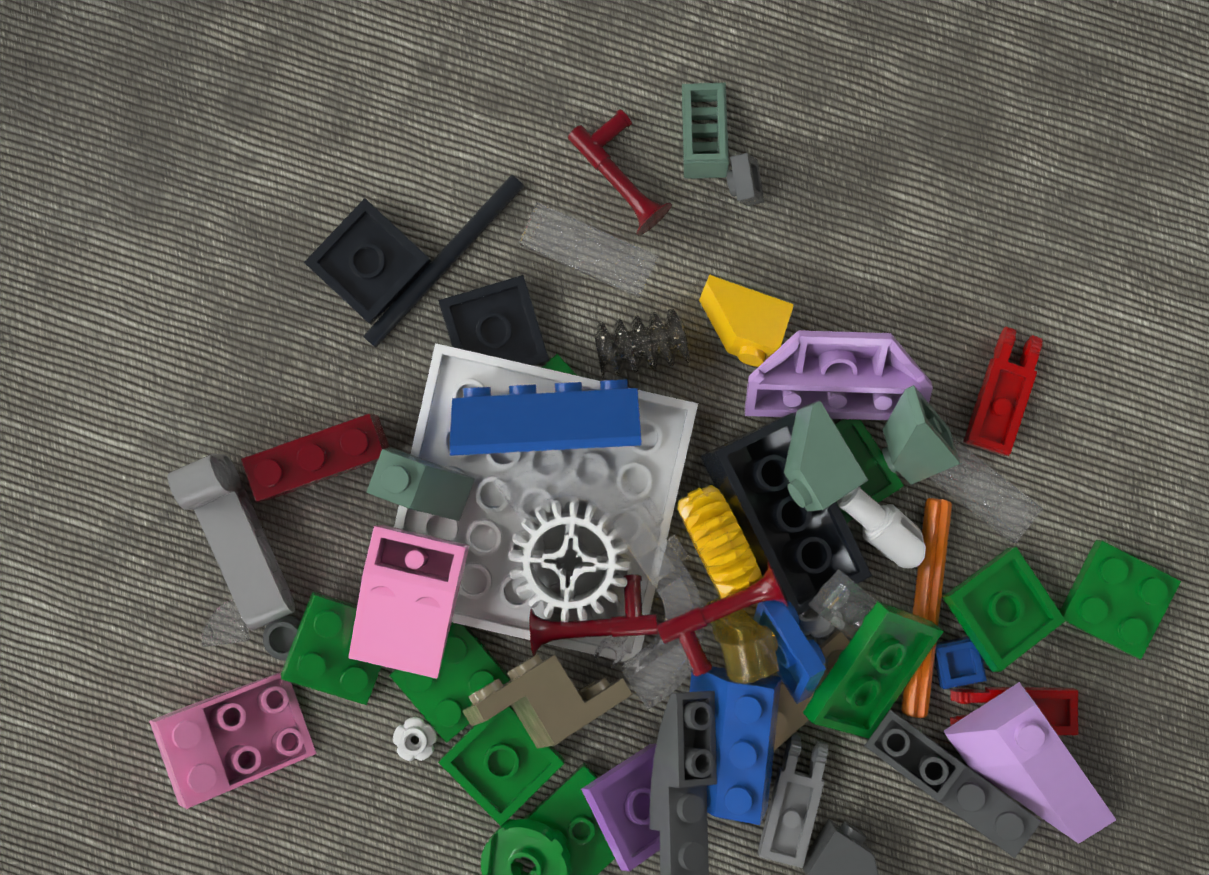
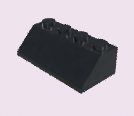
[700,413,872,616]

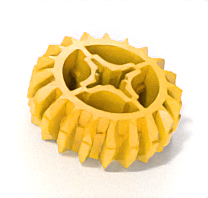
[677,485,762,599]

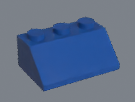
[689,666,782,825]

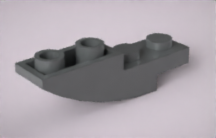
[650,691,717,875]
[864,709,1041,859]

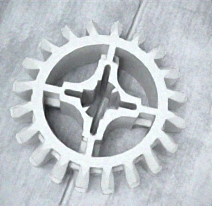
[508,498,631,622]

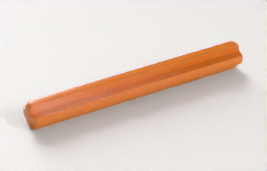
[902,498,952,718]

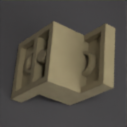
[463,654,633,749]

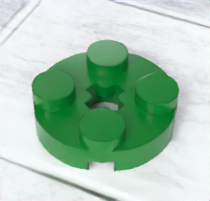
[480,819,572,875]

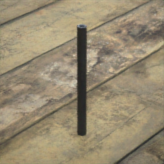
[363,174,524,348]

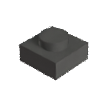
[727,153,765,206]

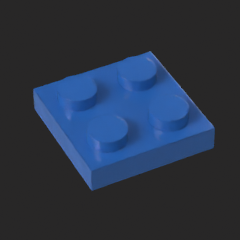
[750,600,826,704]

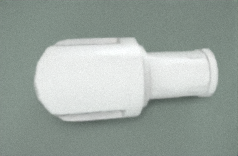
[837,486,926,569]

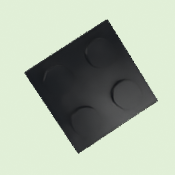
[304,198,431,325]
[438,275,549,366]

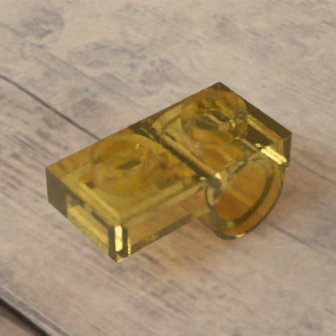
[707,597,779,684]

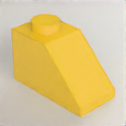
[699,275,794,367]

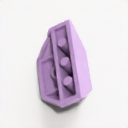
[744,330,933,420]

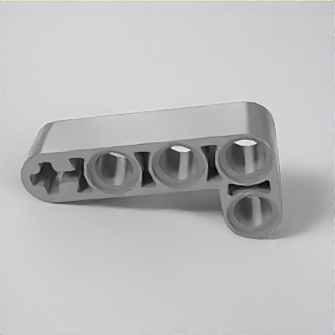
[167,454,295,630]

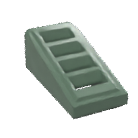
[682,82,729,179]

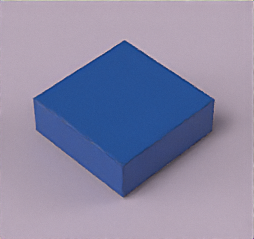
[934,637,987,689]

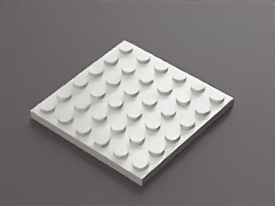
[394,343,698,665]

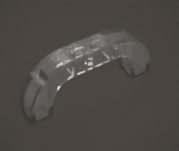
[494,453,704,710]

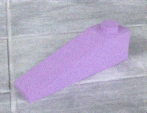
[944,682,1116,844]

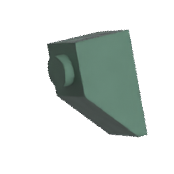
[882,385,961,485]
[784,401,868,512]
[366,447,475,521]

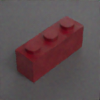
[241,413,390,502]

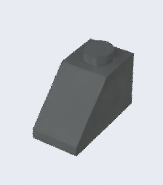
[803,819,878,875]

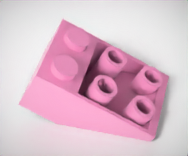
[349,525,470,679]
[149,672,316,809]

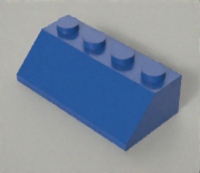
[449,379,642,456]

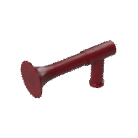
[568,109,672,236]
[657,562,789,676]
[529,574,658,656]

